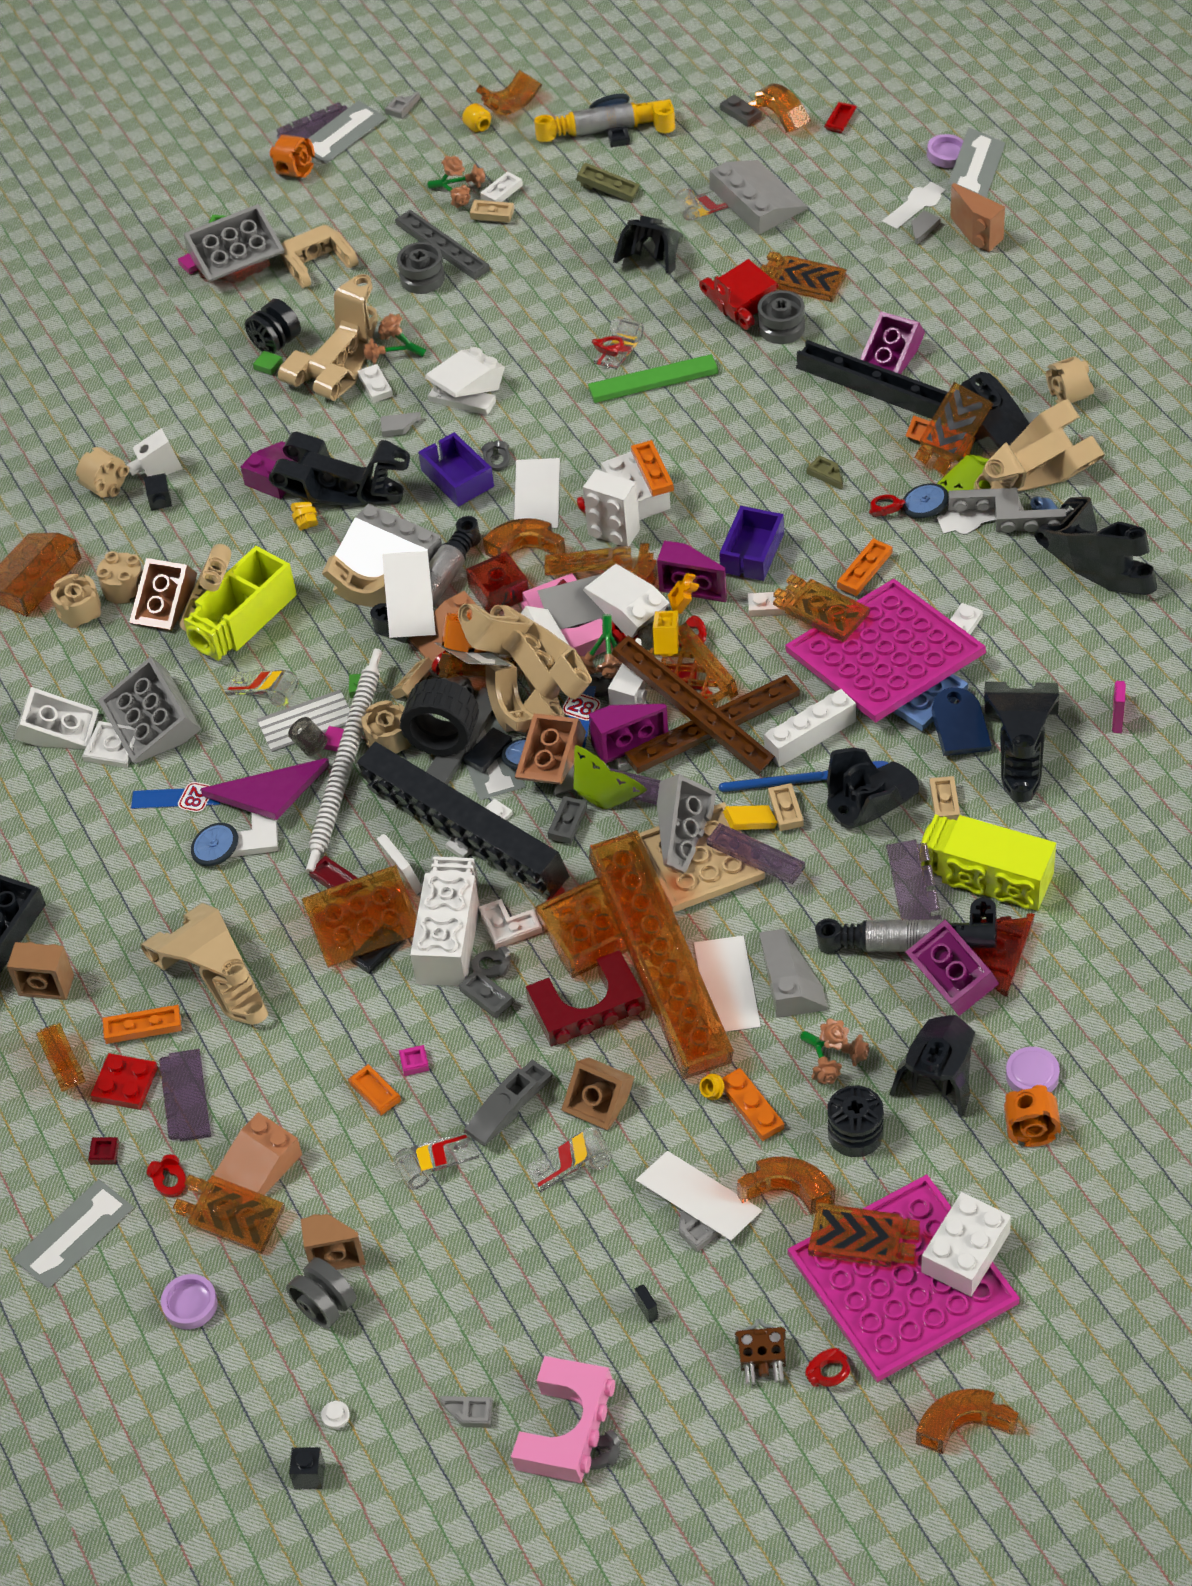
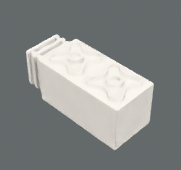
[410,857,480,986]

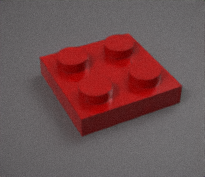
[90,1053,158,1110]

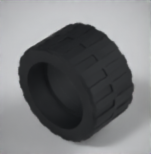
[400,678,479,756]

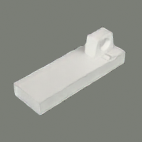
[428,384,496,416]

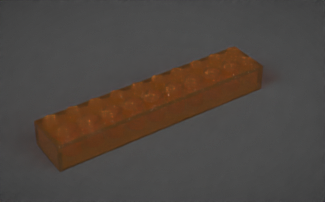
[589,830,734,1080]

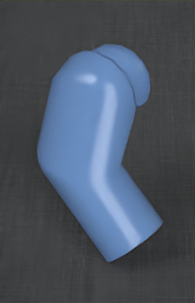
[1030,496,1059,510]

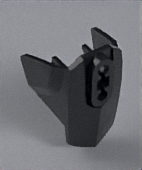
[613,215,683,274]
[946,372,1029,448]
[827,747,919,829]
[889,1015,975,1116]

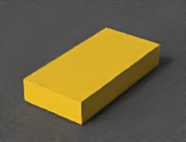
[723,805,777,830]

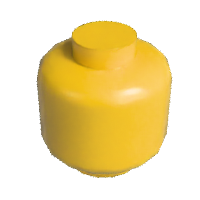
[462,103,491,132]

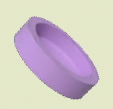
[926,134,964,168]
[1006,1047,1060,1092]
[161,1274,218,1330]

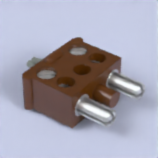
[735,1319,786,1386]

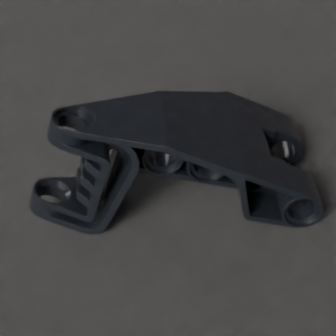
[269,432,410,506]
[1034,497,1157,595]
[984,681,1059,803]

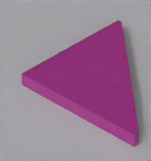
[201,758,329,820]

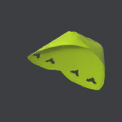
[937,454,991,493]
[573,745,647,810]

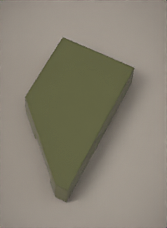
[806,455,843,489]

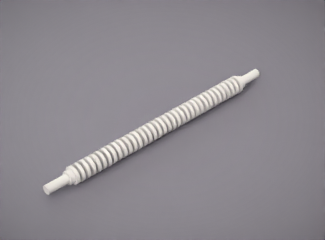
[305,648,382,874]

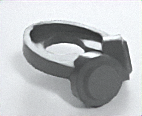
[481,440,510,471]
[471,946,511,978]
[590,1430,621,1470]

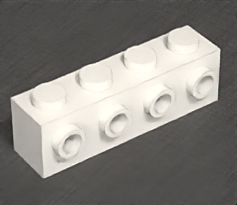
[764,689,856,767]

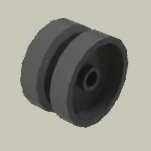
[397,242,445,294]
[758,290,805,344]
[286,1258,357,1329]

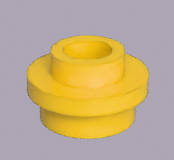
[699,1074,724,1100]

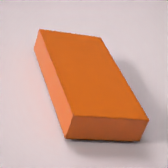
[348,1064,401,1116]

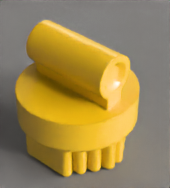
[291,502,318,531]

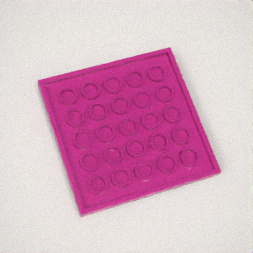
[785,578,986,723]
[787,1174,1020,1382]

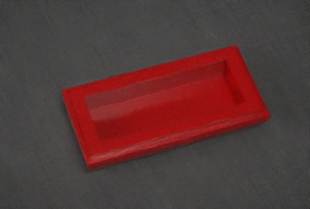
[824,102,857,133]

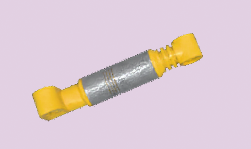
[534,99,675,142]

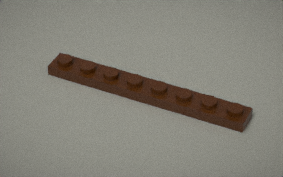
[611,635,775,775]
[625,674,800,774]

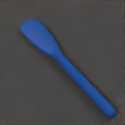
[718,761,888,792]

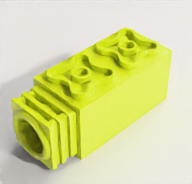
[184,546,297,661]
[919,814,1056,911]

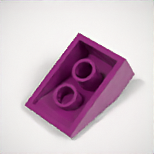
[860,311,925,374]
[240,441,298,499]
[657,540,727,603]
[589,704,668,764]
[906,919,999,1016]

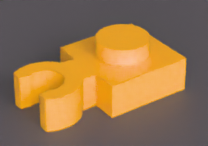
[668,573,699,614]

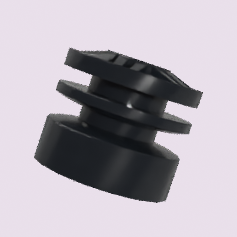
[244,298,301,354]
[827,1085,884,1157]

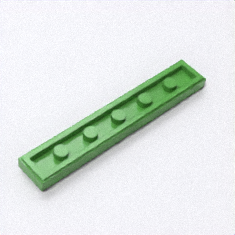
[588,354,718,403]

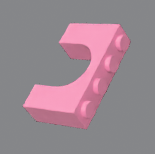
[521,573,612,656]
[511,1356,615,1483]

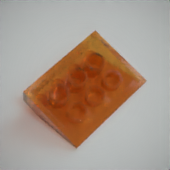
[0,533,82,617]
[302,865,417,968]
[534,865,661,978]

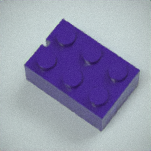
[418,432,494,507]
[719,505,784,581]

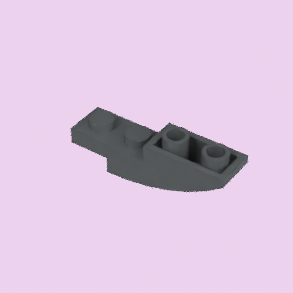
[464,1059,553,1147]

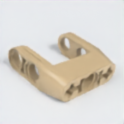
[280,225,359,288]
[180,544,232,631]

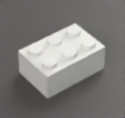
[601,452,671,520]
[583,469,640,548]
[921,1192,1011,1297]

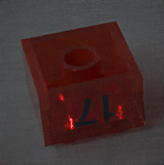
[466,551,529,614]

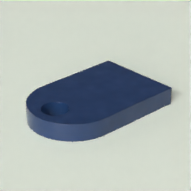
[932,687,992,756]

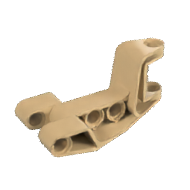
[278,274,378,401]
[974,399,1105,492]
[458,604,592,717]
[140,903,268,1025]

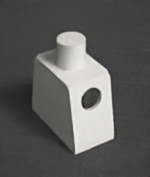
[126,428,183,477]

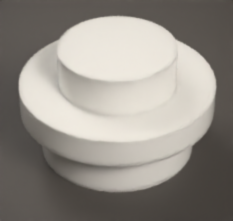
[321,1401,350,1429]

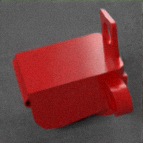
[699,259,779,329]

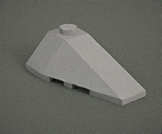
[657,774,716,874]
[759,929,827,1018]

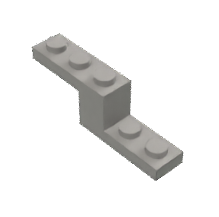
[948,488,1066,533]

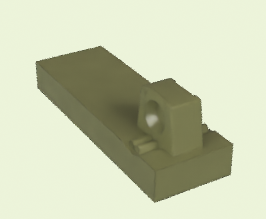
[576,162,640,203]

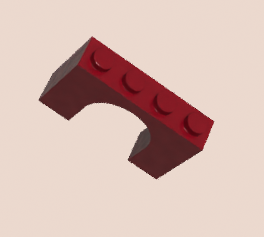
[525,950,646,1047]

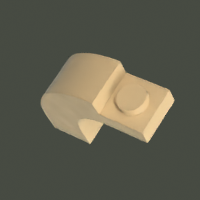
[322,555,386,607]
[485,660,533,732]

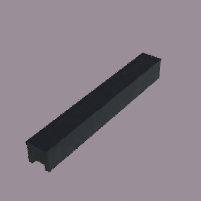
[796,340,955,425]

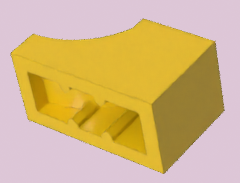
[653,610,679,657]

